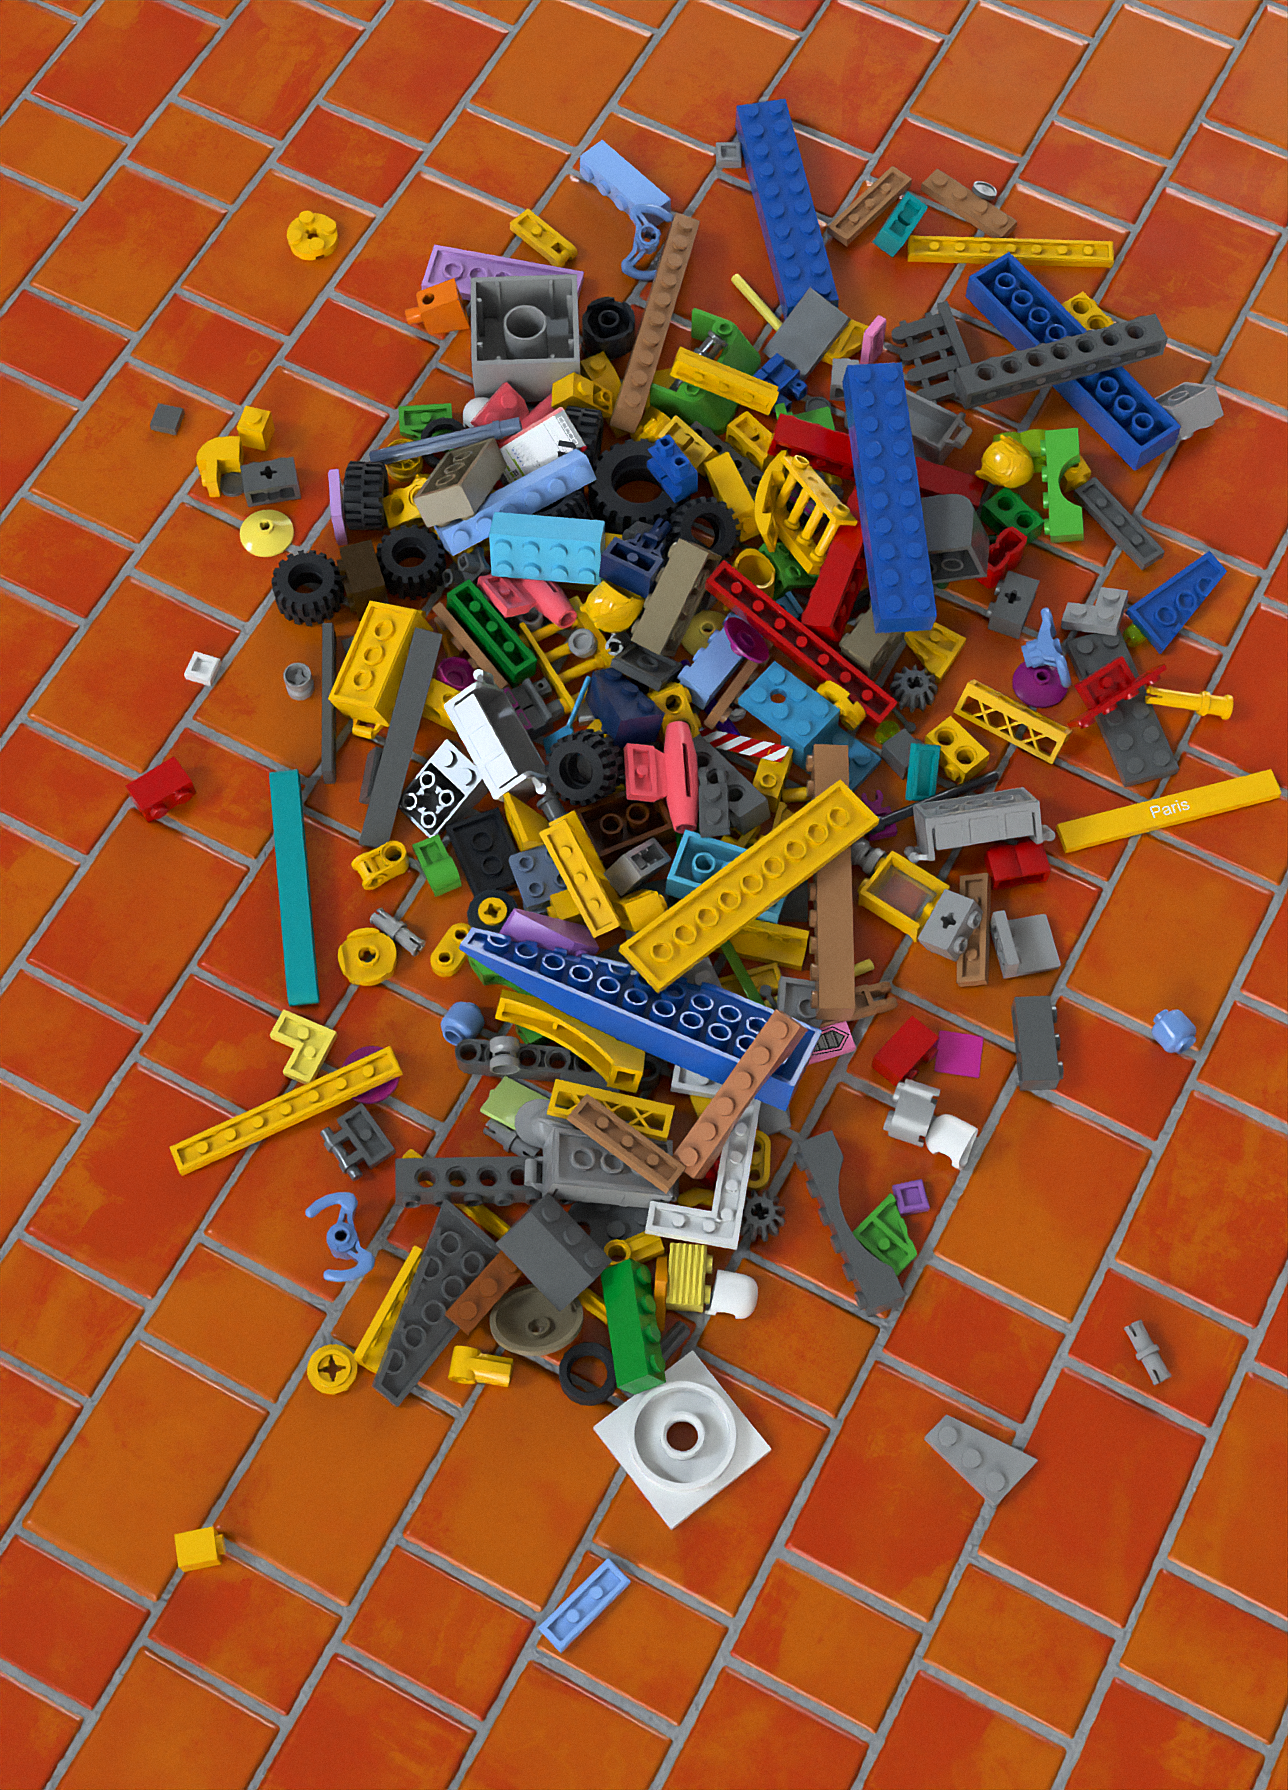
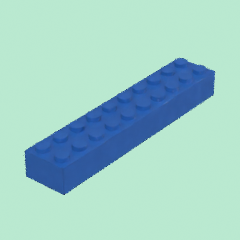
[735,99,839,320]
[965,252,1181,471]
[842,362,937,633]

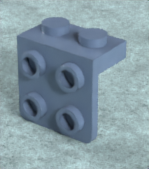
[509,844,568,916]

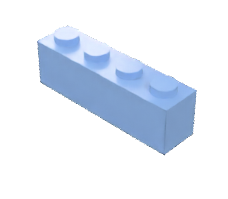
[580,140,671,227]
[677,611,763,710]

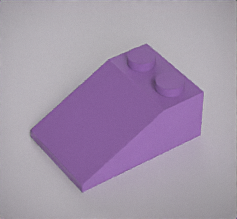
[499,908,599,957]

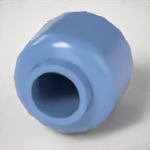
[440,1002,485,1046]
[1152,1009,1196,1054]

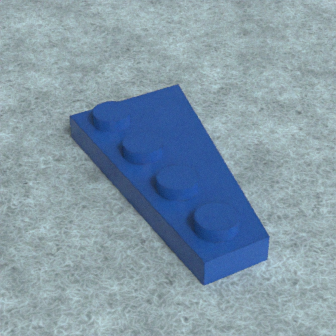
[1125,551,1227,654]

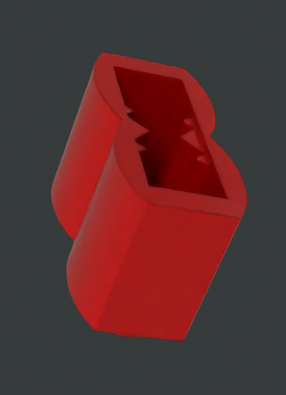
[974,526,1027,589]
[984,838,1051,890]

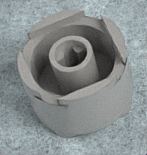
[883,1078,941,1147]

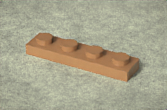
[827,166,912,247]
[921,169,1017,238]
[432,602,512,690]
[703,638,773,730]
[956,873,991,987]
[567,1094,686,1194]

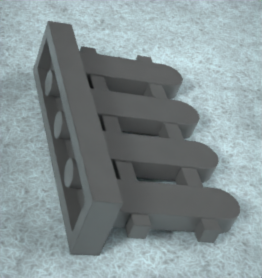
[891,301,972,404]

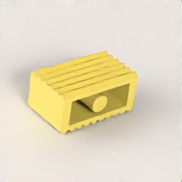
[666,1242,713,1312]

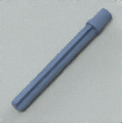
[369,417,523,464]

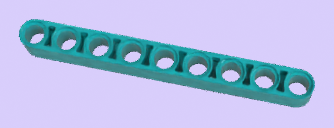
[269,769,320,1007]

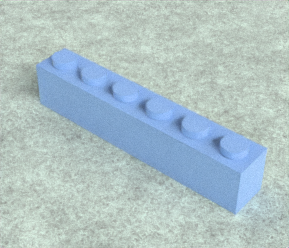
[434,449,597,556]

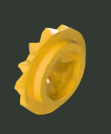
[307,1344,358,1395]

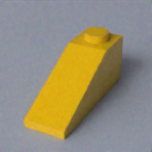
[580,351,629,438]
[703,452,760,542]

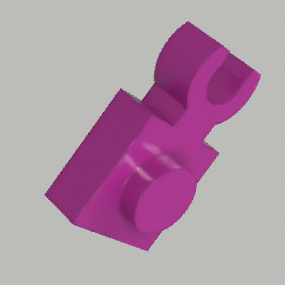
[861,790,898,842]

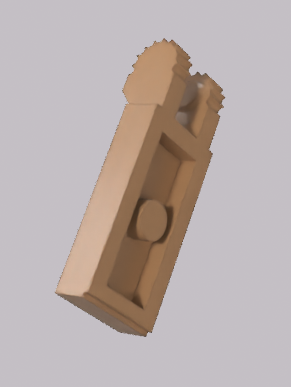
[819,981,898,1029]

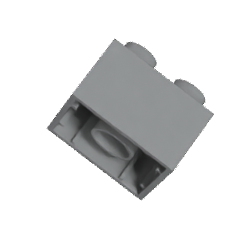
[471,274,581,402]

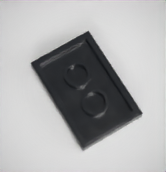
[445,807,518,897]

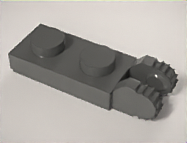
[699,765,730,838]

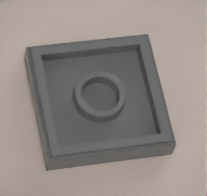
[610,642,684,692]

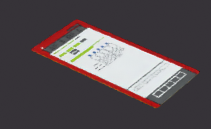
[495,407,587,490]

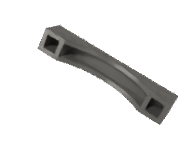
[794,1130,905,1317]

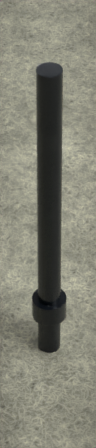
[862,770,999,837]

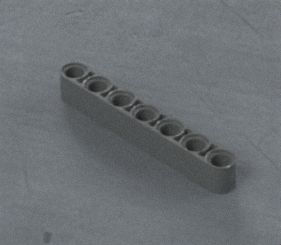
[455,1039,661,1091]

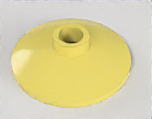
[240,509,294,557]
[681,610,726,656]

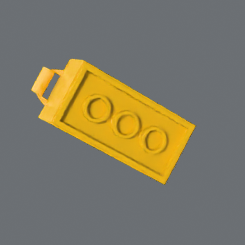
[328,601,434,740]

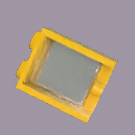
[857,850,950,943]

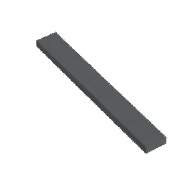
[358,627,442,849]

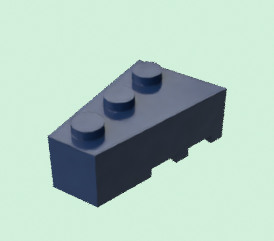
[585,667,665,748]

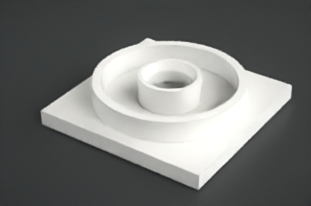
[593,1350,771,1530]

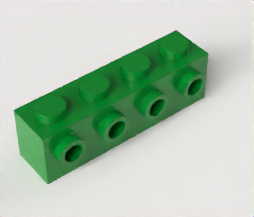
[446,579,537,689]
[601,1258,666,1395]

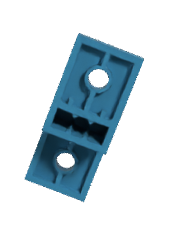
[738,661,882,793]

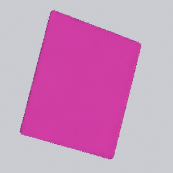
[935,1030,983,1078]

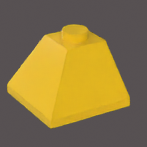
[503,792,548,852]

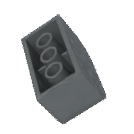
[921,494,989,584]

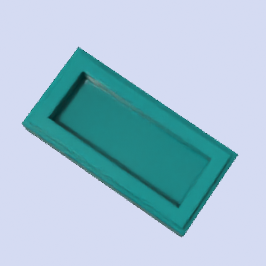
[905,743,941,801]

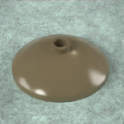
[490,1284,584,1356]

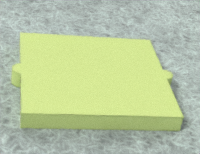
[480,1076,550,1130]

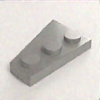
[776,976,823,1029]
[924,1414,1038,1507]

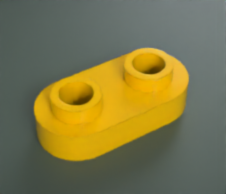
[430,923,471,977]
[747,1130,771,1191]

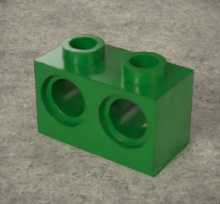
[980,487,1044,547]

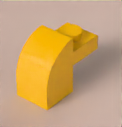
[196,436,244,497]

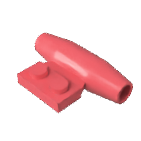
[470,382,556,444]
[477,574,577,629]
[623,721,699,834]

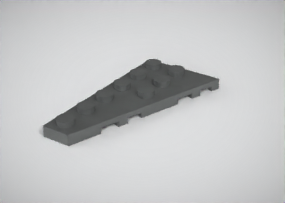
[372,1200,501,1407]

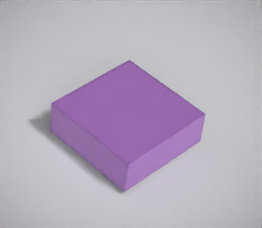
[892,1179,930,1216]

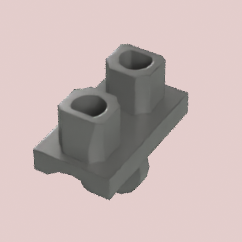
[442,547,491,589]

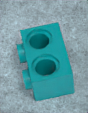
[872,192,928,257]

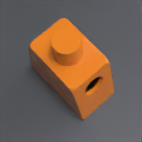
[405,278,470,334]

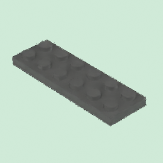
[1065,629,1179,788]

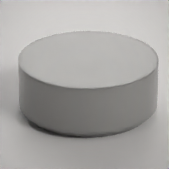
[568,628,598,658]

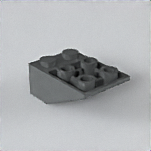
[398,739,489,838]

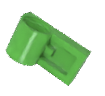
[412,834,462,897]

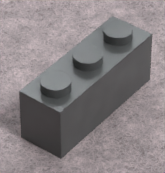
[1011,996,1064,1091]

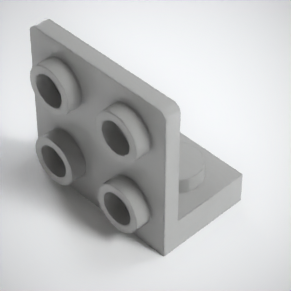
[990,910,1061,979]

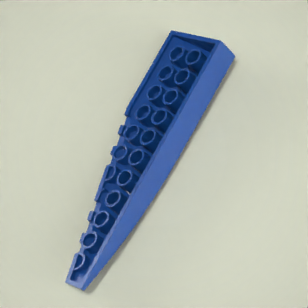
[459,927,823,1112]

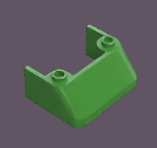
[650,308,761,436]

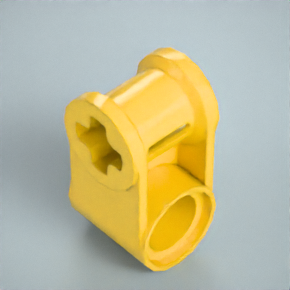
[351,840,410,890]

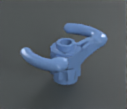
[621,204,673,281]
[1021,607,1071,688]
[305,1192,375,1282]

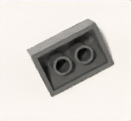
[495,1193,612,1312]

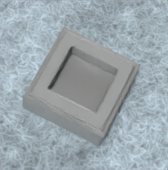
[716,142,741,168]

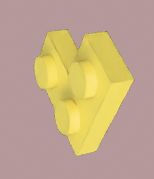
[270,1009,338,1084]

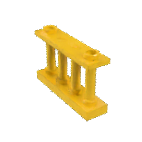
[773,455,858,575]
[519,596,631,722]
[539,810,621,938]

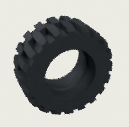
[588,438,691,535]

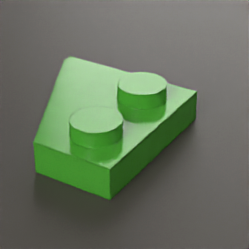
[398,403,453,453]
[852,1193,917,1277]

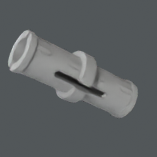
[370,908,426,956]
[483,1118,543,1156]
[1123,1319,1172,1385]

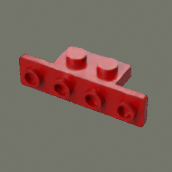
[1067,656,1167,729]

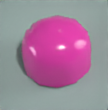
[436,656,477,692]

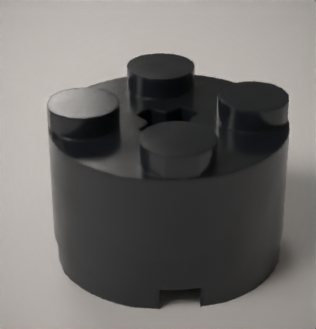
[582,297,635,359]

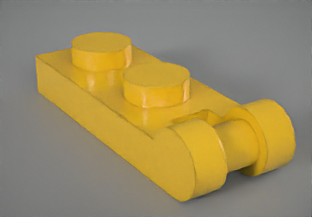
[510,209,578,268]

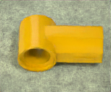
[604,1231,665,1269]
[448,1346,514,1387]

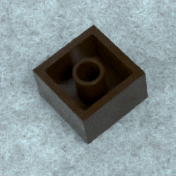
[336,539,389,622]

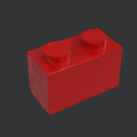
[125,756,197,823]
[871,1015,940,1087]

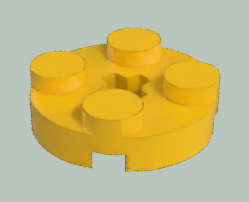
[287,210,339,261]
[815,681,866,731]
[338,928,397,986]

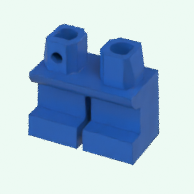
[753,353,808,416]
[647,435,698,503]

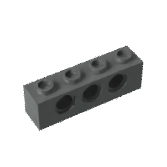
[693,734,771,836]

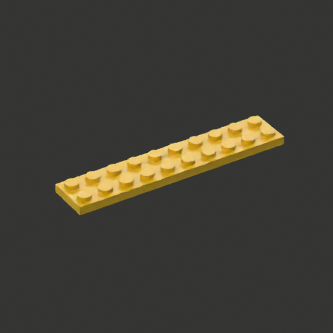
[619,779,880,994]

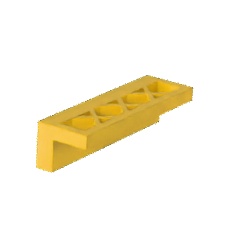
[670,347,779,415]
[953,679,1072,764]
[713,919,809,971]
[547,1079,675,1142]
[354,1245,423,1373]

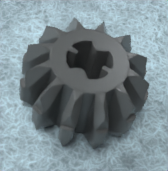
[890,664,938,714]
[740,1190,785,1242]

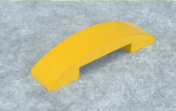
[754,450,789,552]

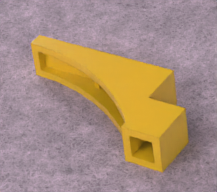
[495,989,645,1093]

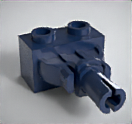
[599,518,672,599]

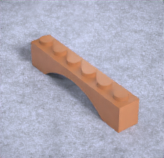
[672,1009,808,1179]

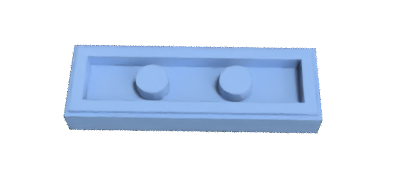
[538,1558,631,1653]

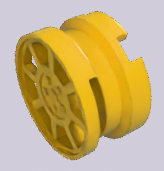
[386,439,423,482]

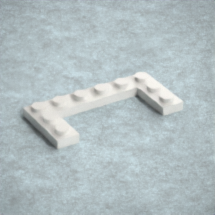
[645,1065,761,1250]

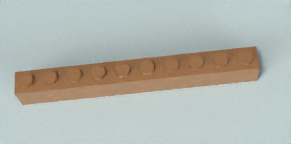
[609,212,700,434]
[806,744,855,1021]

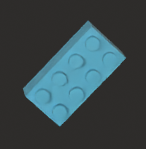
[489,512,605,585]
[665,829,788,924]

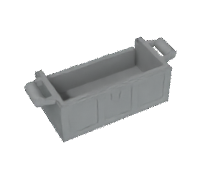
[841,383,973,465]
[444,669,554,803]
[904,787,1055,863]
[524,1127,679,1209]

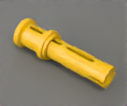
[1145,686,1233,720]

